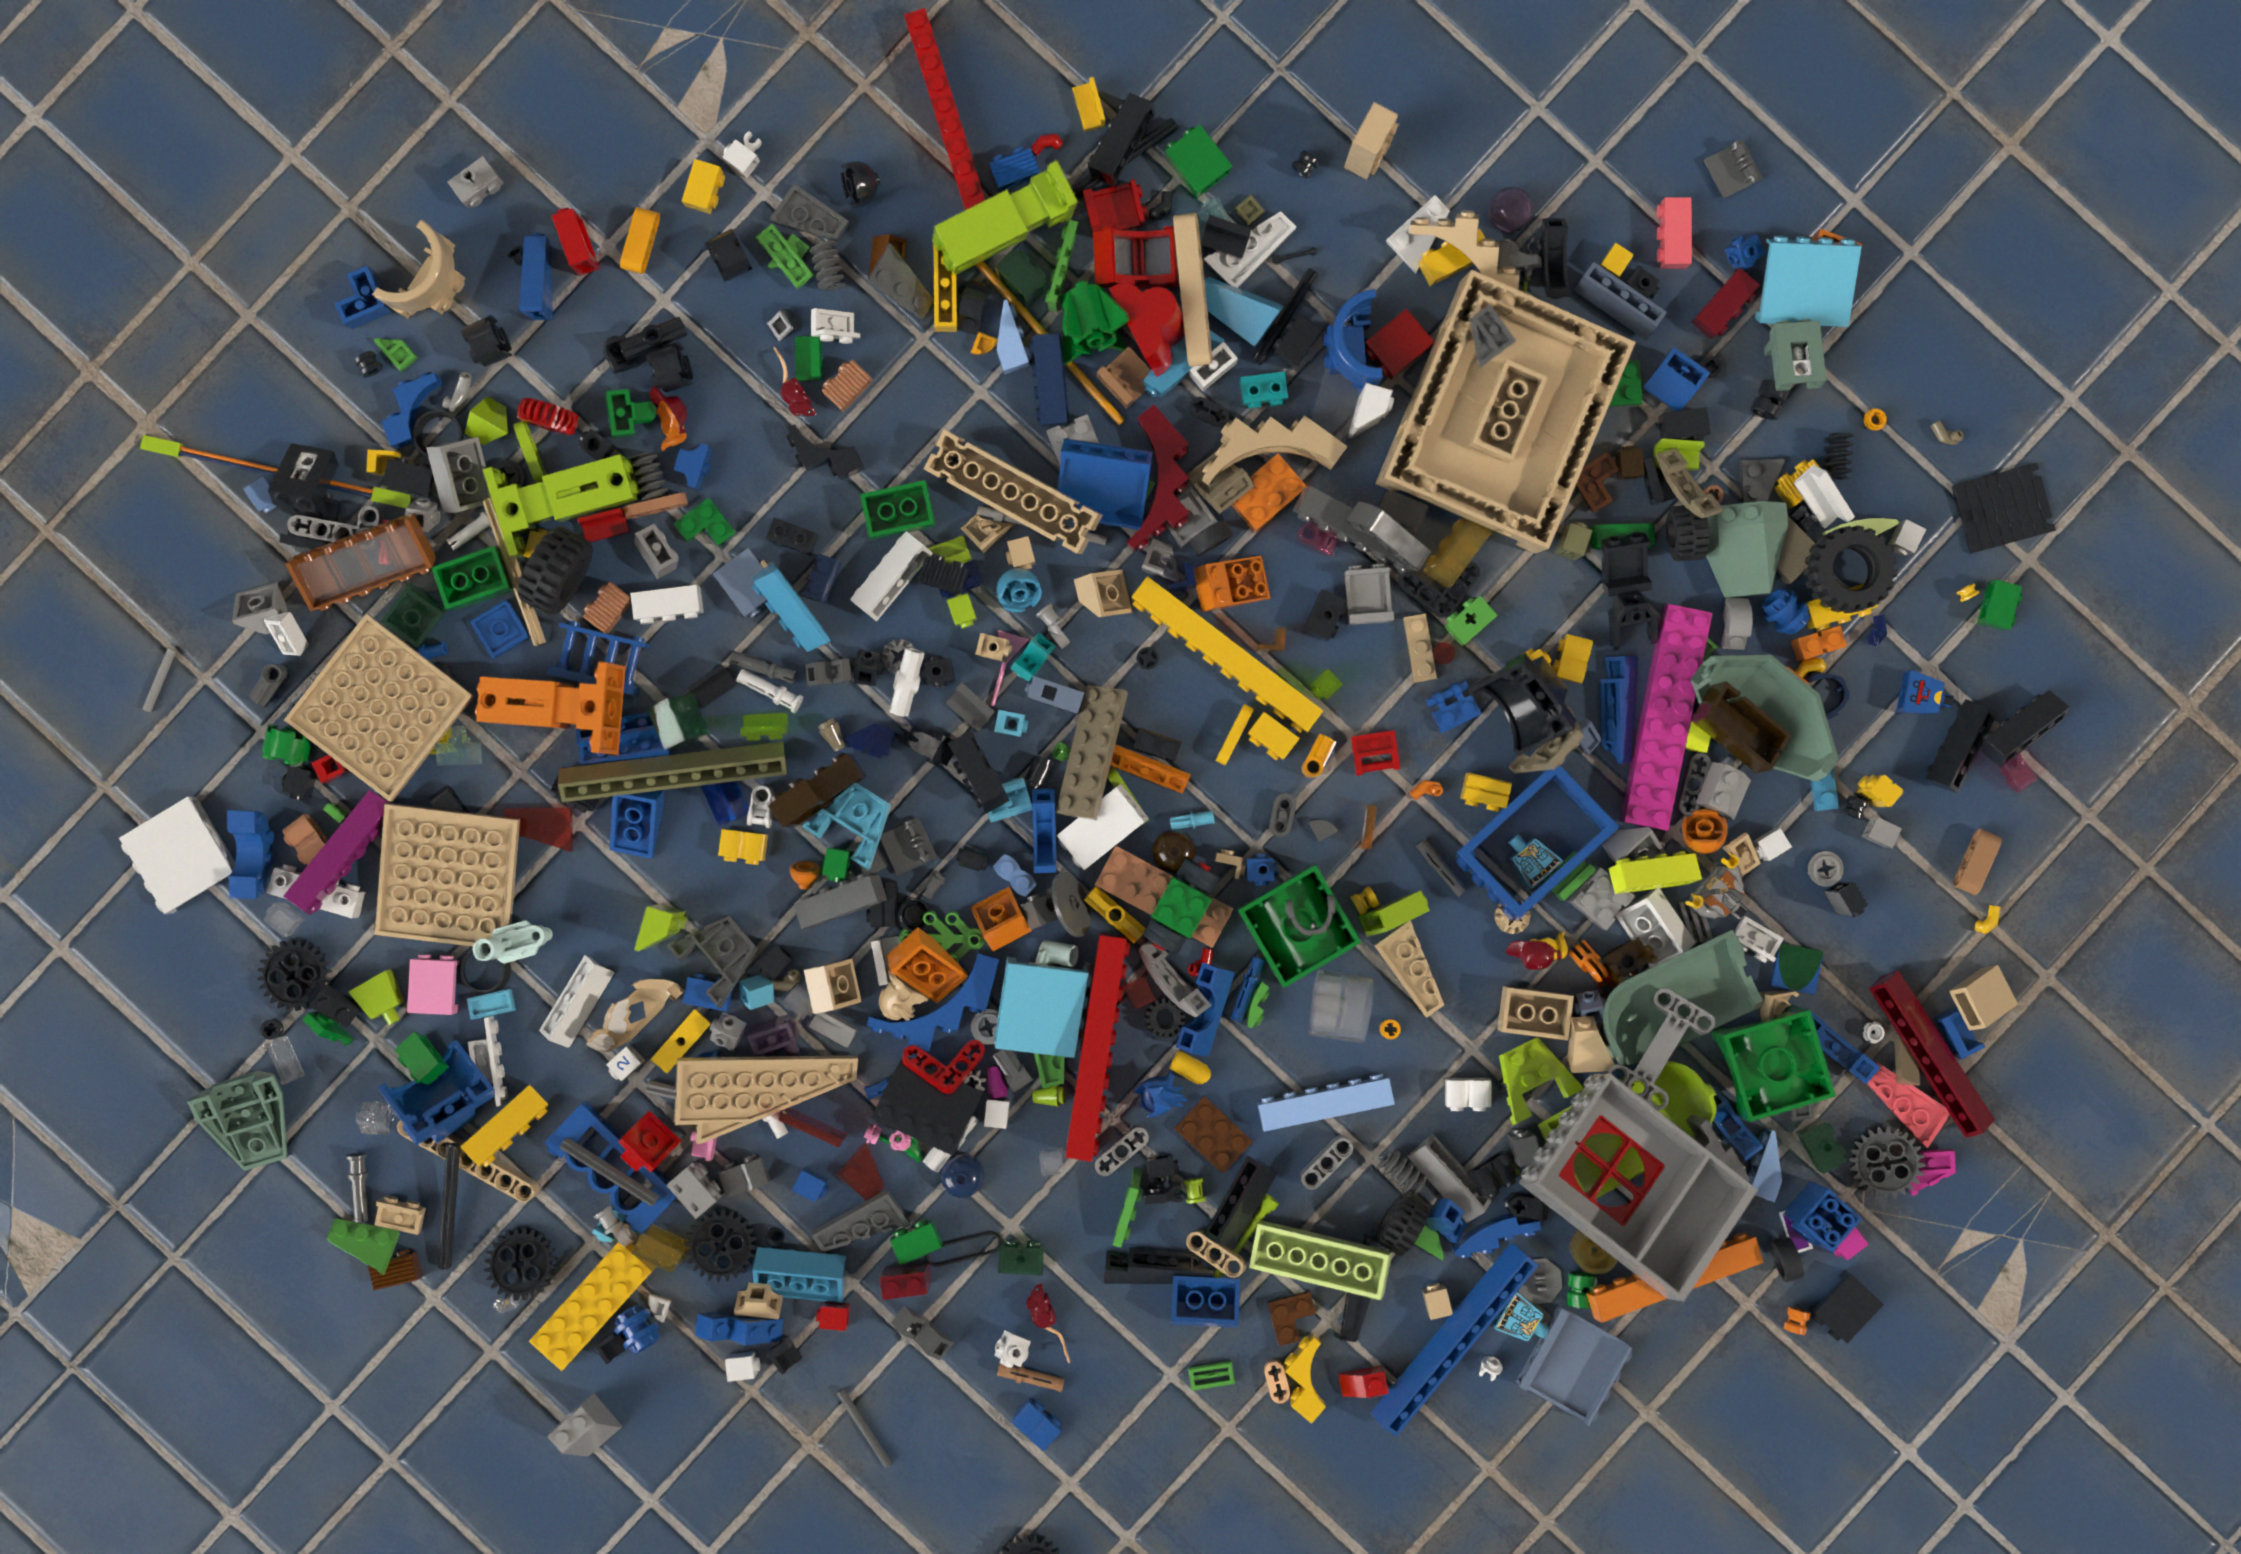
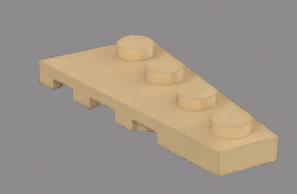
[1374,920,1444,1018]

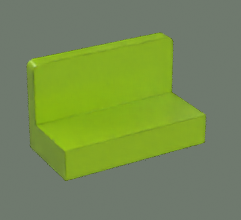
[1653,439,1705,471]
[928,536,972,564]

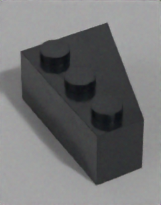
[948,730,1009,814]

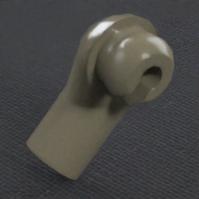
[1930,420,1963,445]
[771,969,801,991]

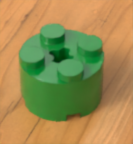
[262,724,312,765]

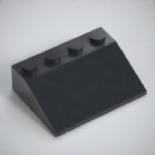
[872,1057,984,1156]

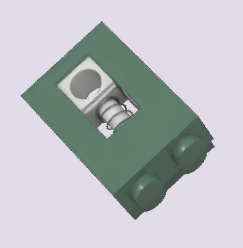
[1764,319,1827,391]

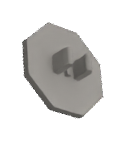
[1518,1258,1563,1304]

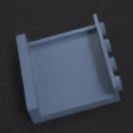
[1515,1304,1633,1426]

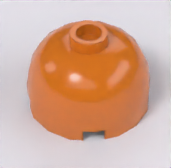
[1682,809,1728,854]

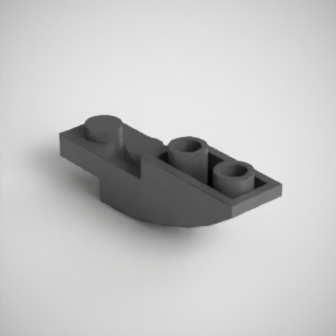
[1686,1114,1750,1182]

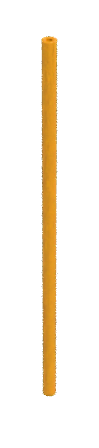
[976,261,1125,426]

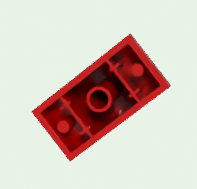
[1109,283,1185,377]

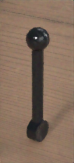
[1272,247,1317,265]

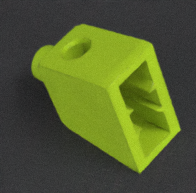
[349,969,404,1026]

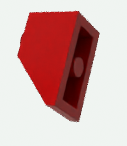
[1338,1365,1389,1398]

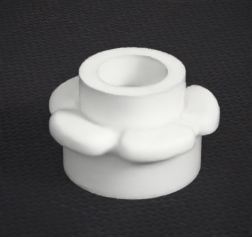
[1862,1022,1885,1043]

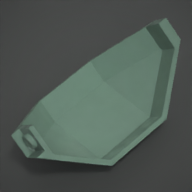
[1690,655,1838,782]

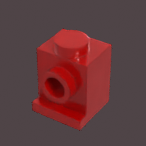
[311,755,351,783]

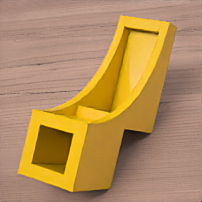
[1284,1333,1326,1424]

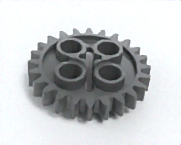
[1849,1125,1925,1199]

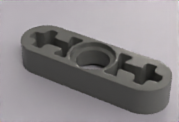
[1677,753,1711,816]

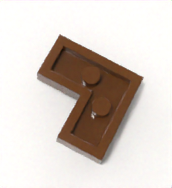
[1575,451,1619,513]
[1267,1291,1316,1346]

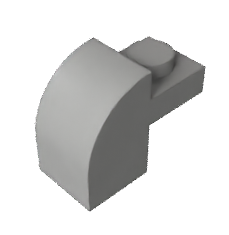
[1721,598,1753,650]

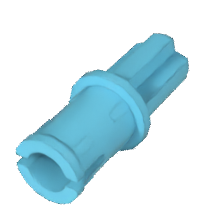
[1170,810,1215,829]

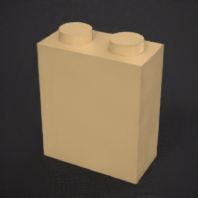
[1949,965,2018,1031]

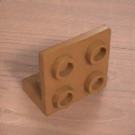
[1097,347,1151,409]

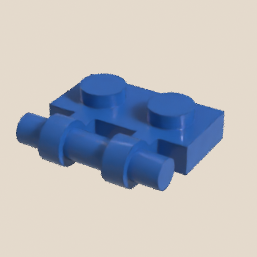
[1426,680,1482,733]

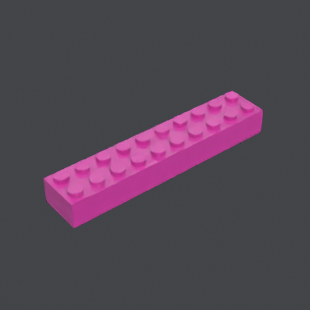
[1619,604,1712,831]

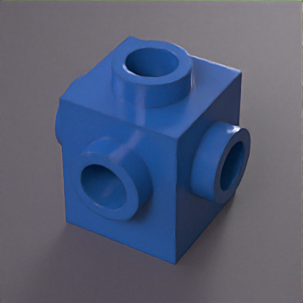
[1724,234,1766,269]
[1246,854,1278,885]

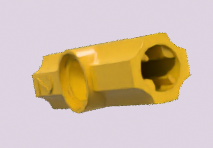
[1084,886,1146,943]

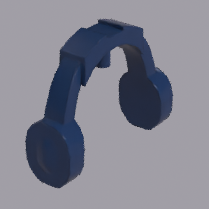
[1804,672,1850,720]

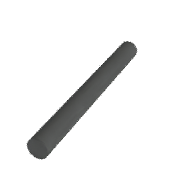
[836,1388,892,1468]

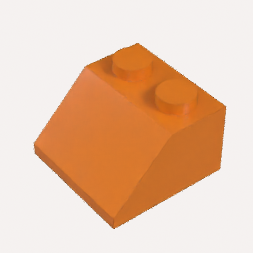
[971,886,1032,951]

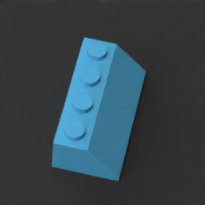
[752,563,831,652]
[753,1247,846,1303]

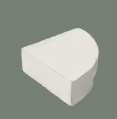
[648,1293,671,1322]

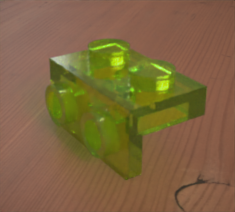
[740,713,789,741]

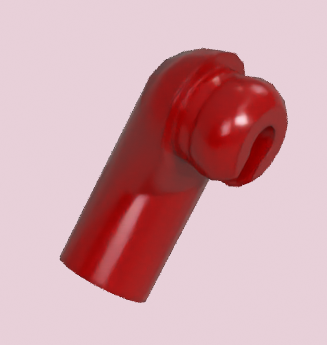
[1030,133,1062,156]

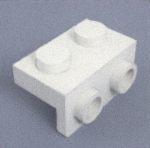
[811,308,860,344]
[1734,916,1784,963]

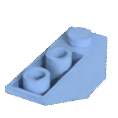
[997,299,1032,375]
[1747,1127,1782,1202]

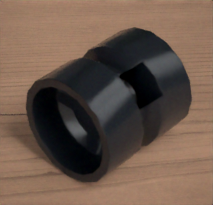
[1750,380,1790,420]

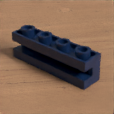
[1029,333,1070,426]

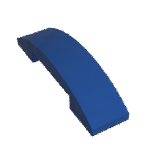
[1811,1011,1881,1085]

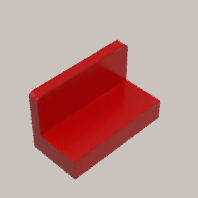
[577,508,631,543]

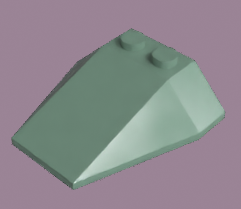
[1706,501,1788,598]
[187,1071,288,1171]

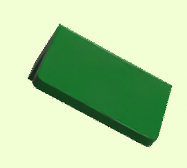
[795,332,823,381]

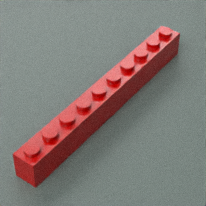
[904,8,986,211]

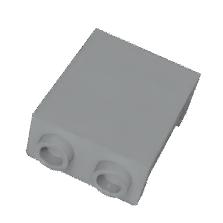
[1344,564,1394,625]

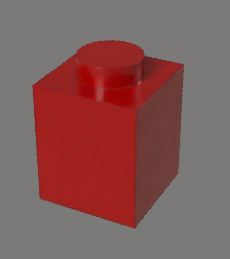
[816,1302,850,1331]

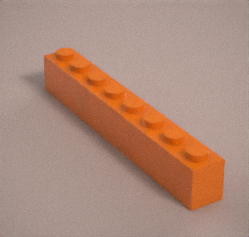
[1586,1233,1764,1323]

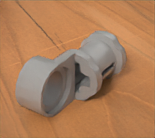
[1036,603,1070,650]
[594,1205,636,1247]

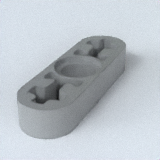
[1095,1126,1149,1176]

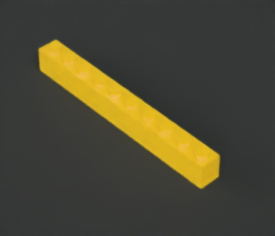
[1131,576,1323,733]

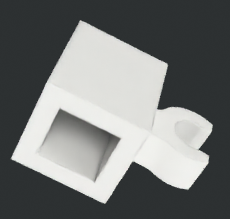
[722,131,762,178]

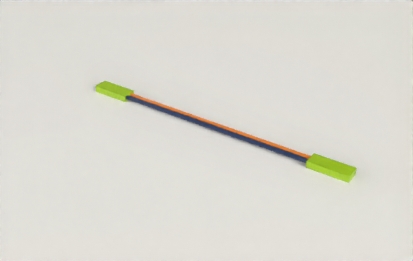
[140,435,413,509]

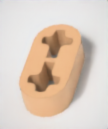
[1264,1359,1290,1403]

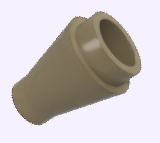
[818,718,846,752]

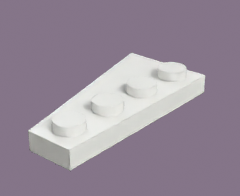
[1203,212,1296,288]

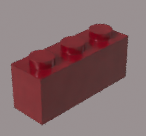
[1691,268,1760,339]

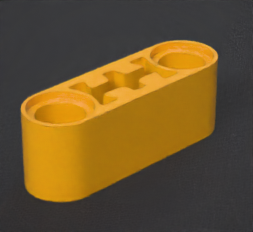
[620,207,660,275]

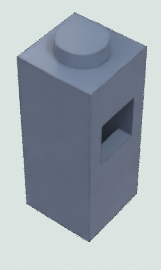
[1024,676,1085,715]

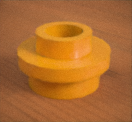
[1864,408,1887,431]

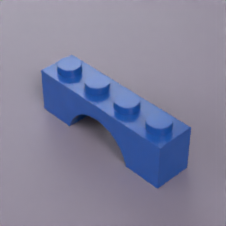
[1176,962,1235,1057]

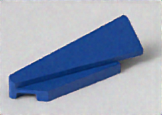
[1601,656,1638,764]

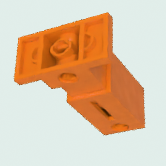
[475,662,626,755]

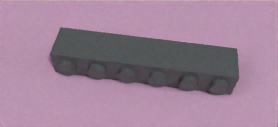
[1293,486,1413,573]

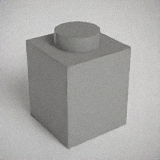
[1861,817,1902,849]

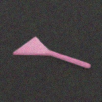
[990,630,1029,706]

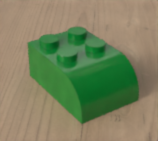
[431,546,514,610]

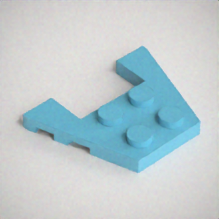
[802,782,891,870]

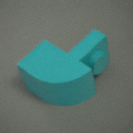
[1010,633,1056,681]

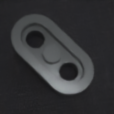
[1269,793,1296,837]

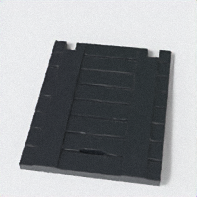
[1952,463,2056,554]

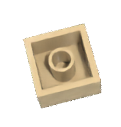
[804,959,862,1014]

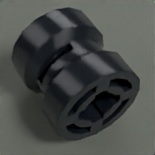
[1788,503,1818,532]

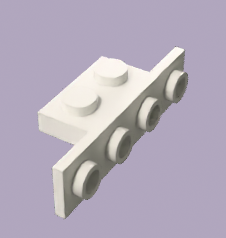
[468,1016,508,1107]

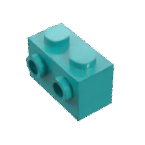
[1240,371,1288,410]

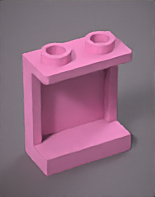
[407,954,460,1015]

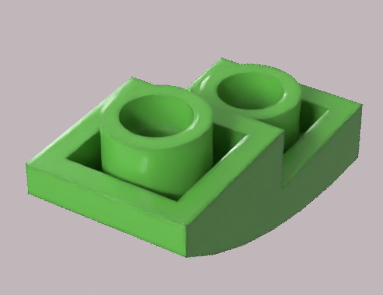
[1247,981,1270,1029]

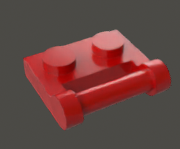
[1350,730,1400,776]

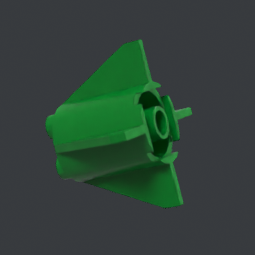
[1060,281,1129,365]

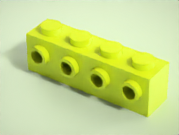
[1609,851,1702,894]

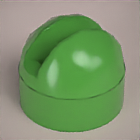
[1053,742,1071,761]

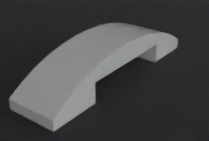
[1138,941,1211,1018]

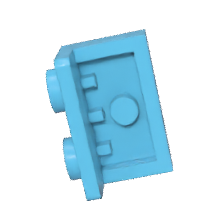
[988,778,1033,823]

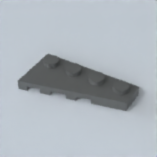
[811,1189,911,1252]

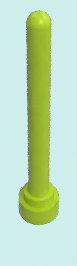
[1213,1194,1279,1278]

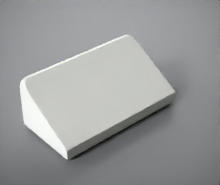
[264,612,309,656]

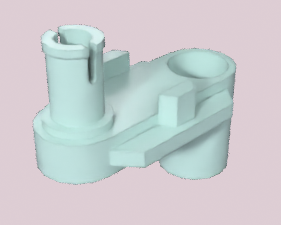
[473,920,553,964]
[1029,939,1079,967]

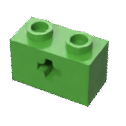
[1444,596,1498,646]

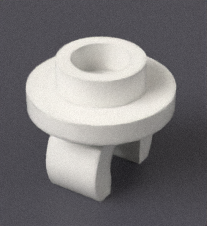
[1479,1356,1503,1381]

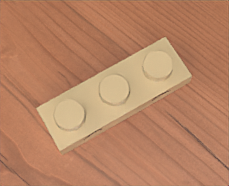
[1403,614,1437,683]

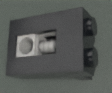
[268,443,339,519]

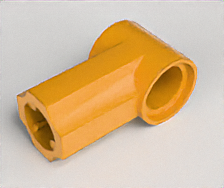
[1301,734,1336,778]

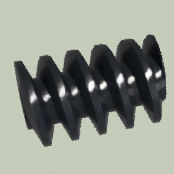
[1823,433,1854,480]

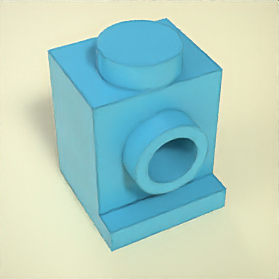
[994,710,1029,737]

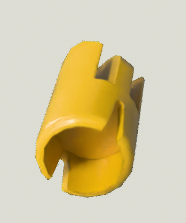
[1169,1050,1211,1084]

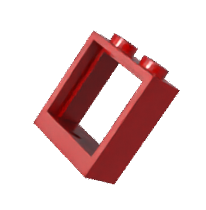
[551,208,600,276]

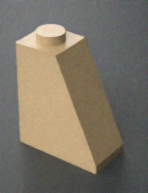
[1567,1016,1616,1073]

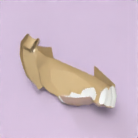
[586,979,684,1052]

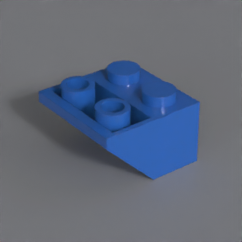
[1642,347,1710,411]

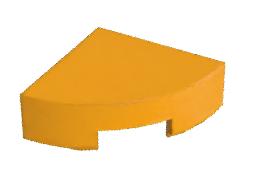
[971,332,998,355]

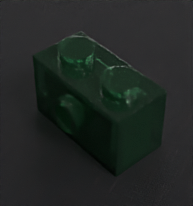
[1796,1119,1846,1174]
[998,1239,1045,1276]

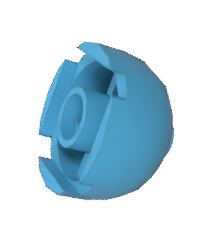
[996,568,1042,612]

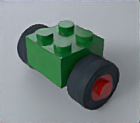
[1143,859,1220,954]

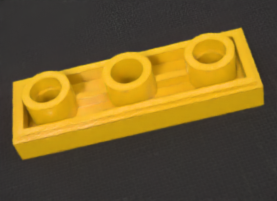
[651,1009,712,1074]

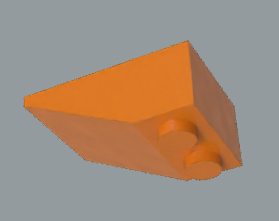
[887,927,968,1003]

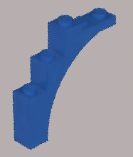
[867,952,1000,1051]

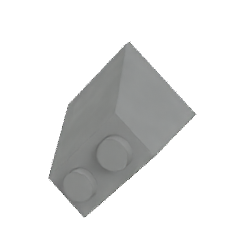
[547,1393,623,1457]

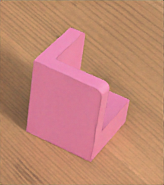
[691,1129,717,1161]

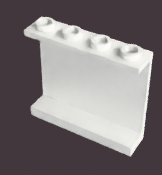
[119,797,235,914]

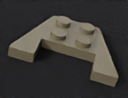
[1508,704,1584,773]

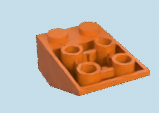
[1192,556,1270,612]

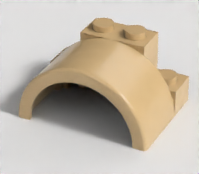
[373,220,466,319]

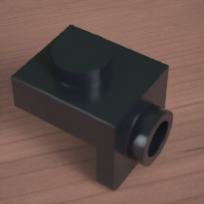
[603,335,635,374]

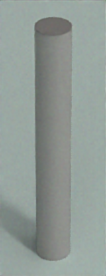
[142,648,176,712]

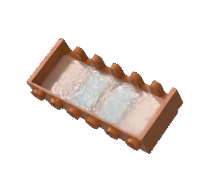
[285,513,438,612]

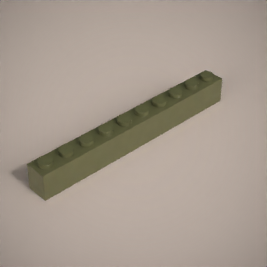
[558,742,787,802]

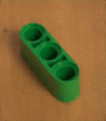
[1590,523,1655,549]

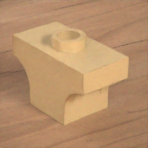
[734,1282,783,1319]

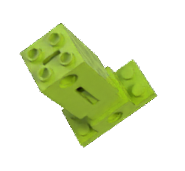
[932,161,1078,275]
[483,454,640,558]

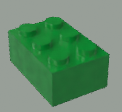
[860,480,937,541]

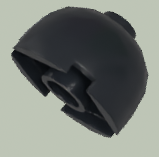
[840,161,880,208]

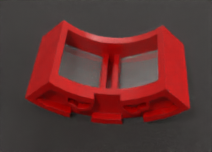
[1093,226,1180,289]

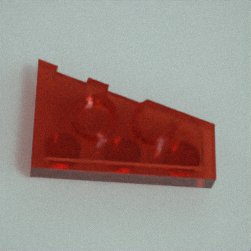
[504,808,573,852]

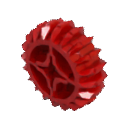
[517,398,579,435]

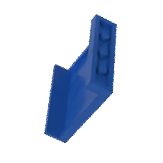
[1057,438,1153,530]

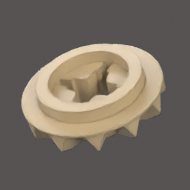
[1495,899,1531,934]

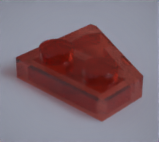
[836,1141,885,1200]

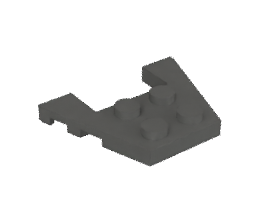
[667,916,758,1008]

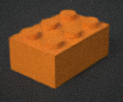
[1231,453,1307,533]

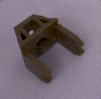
[1602,937,1658,984]

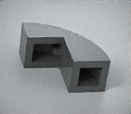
[891,1306,954,1360]

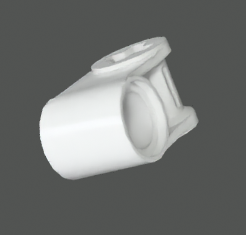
[747,785,775,829]

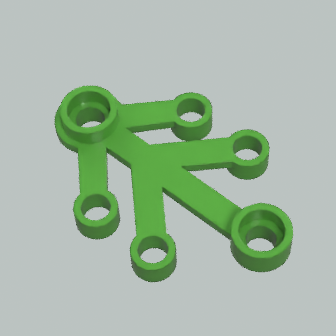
[899,910,986,963]

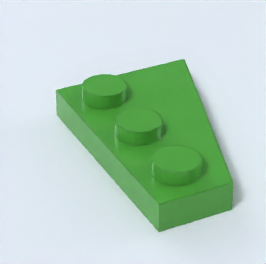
[1113,1168,1143,1248]
[327,1218,400,1275]

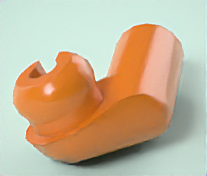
[1409,780,1443,801]

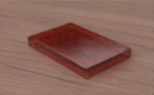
[779,1107,848,1147]

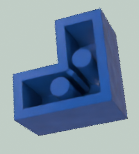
[335,266,392,329]

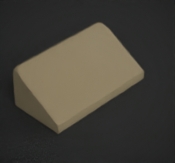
[1894,1037,1920,1086]

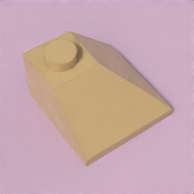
[1074,570,1132,618]

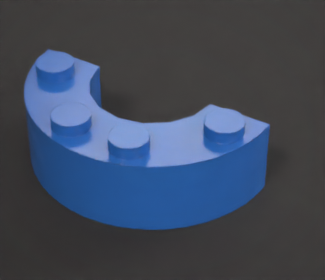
[227,810,274,899]

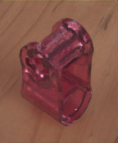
[1297,523,1339,557]
[1995,754,2037,793]

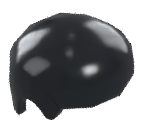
[897,898,930,932]

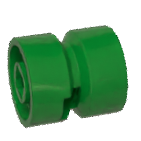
[1566,1271,1598,1309]

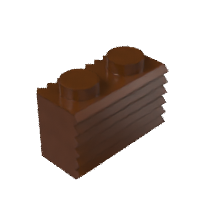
[368,1249,423,1291]

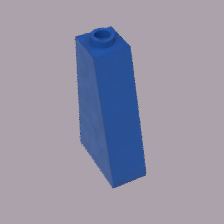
[519,233,553,321]

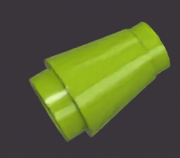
[1032,1085,1066,1107]

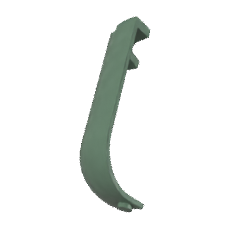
[1603,930,1763,1067]

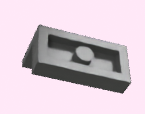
[945,682,996,732]

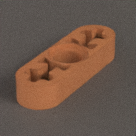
[623,493,688,519]

